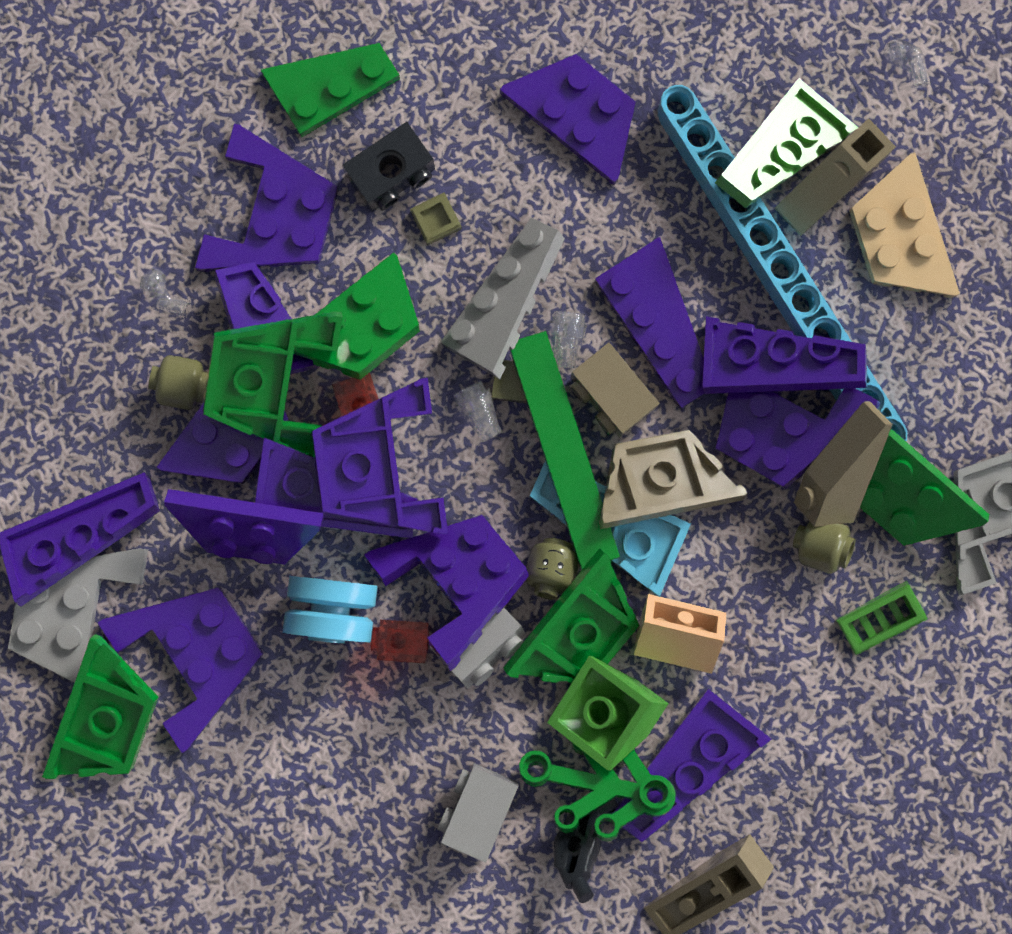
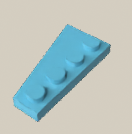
[529,461,691,597]

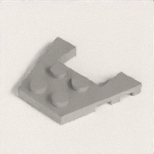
[953,451,1012,595]
[8,548,148,683]

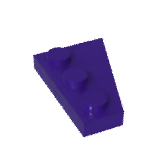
[214,262,319,375]

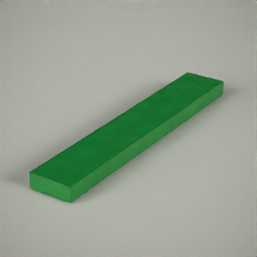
[509,331,620,570]

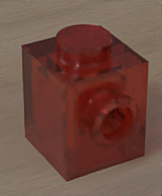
[332,373,379,416]
[371,619,430,663]

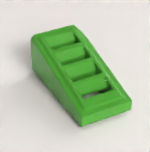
[836,581,928,655]

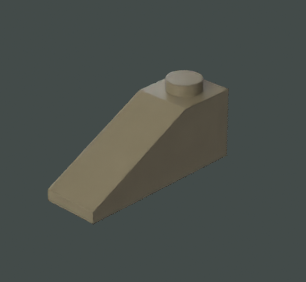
[794,401,893,527]
[644,834,774,934]

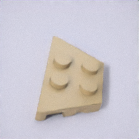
[849,153,960,298]

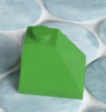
[547,656,669,770]

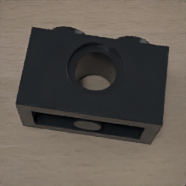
[342,122,435,212]

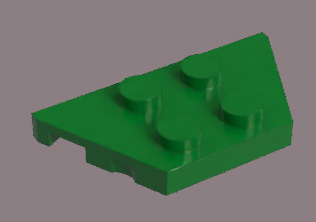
[293,252,420,380]
[860,429,990,546]
[503,548,640,684]
[42,634,159,779]

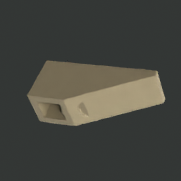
[774,118,896,236]

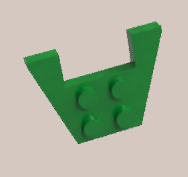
[203,311,343,457]

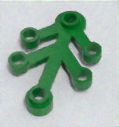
[519,743,676,842]

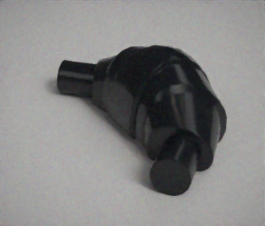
[554,798,618,903]

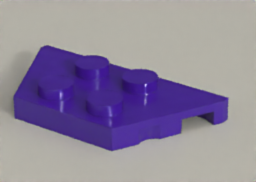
[500,54,636,185]
[157,403,290,484]
[164,489,324,565]

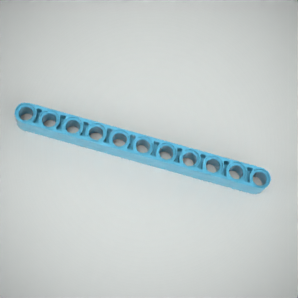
[657,85,907,441]

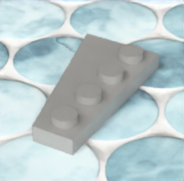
[441,217,565,379]

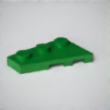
[261,43,400,138]

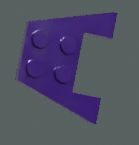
[195,124,339,272]
[311,378,448,534]
[716,388,880,489]
[364,515,529,671]
[98,587,264,753]

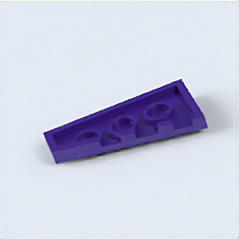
[703,316,867,394]
[255,438,418,538]
[610,688,772,842]

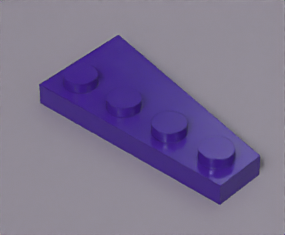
[594,237,705,410]
[0,472,160,607]

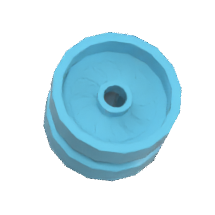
[282,576,378,644]

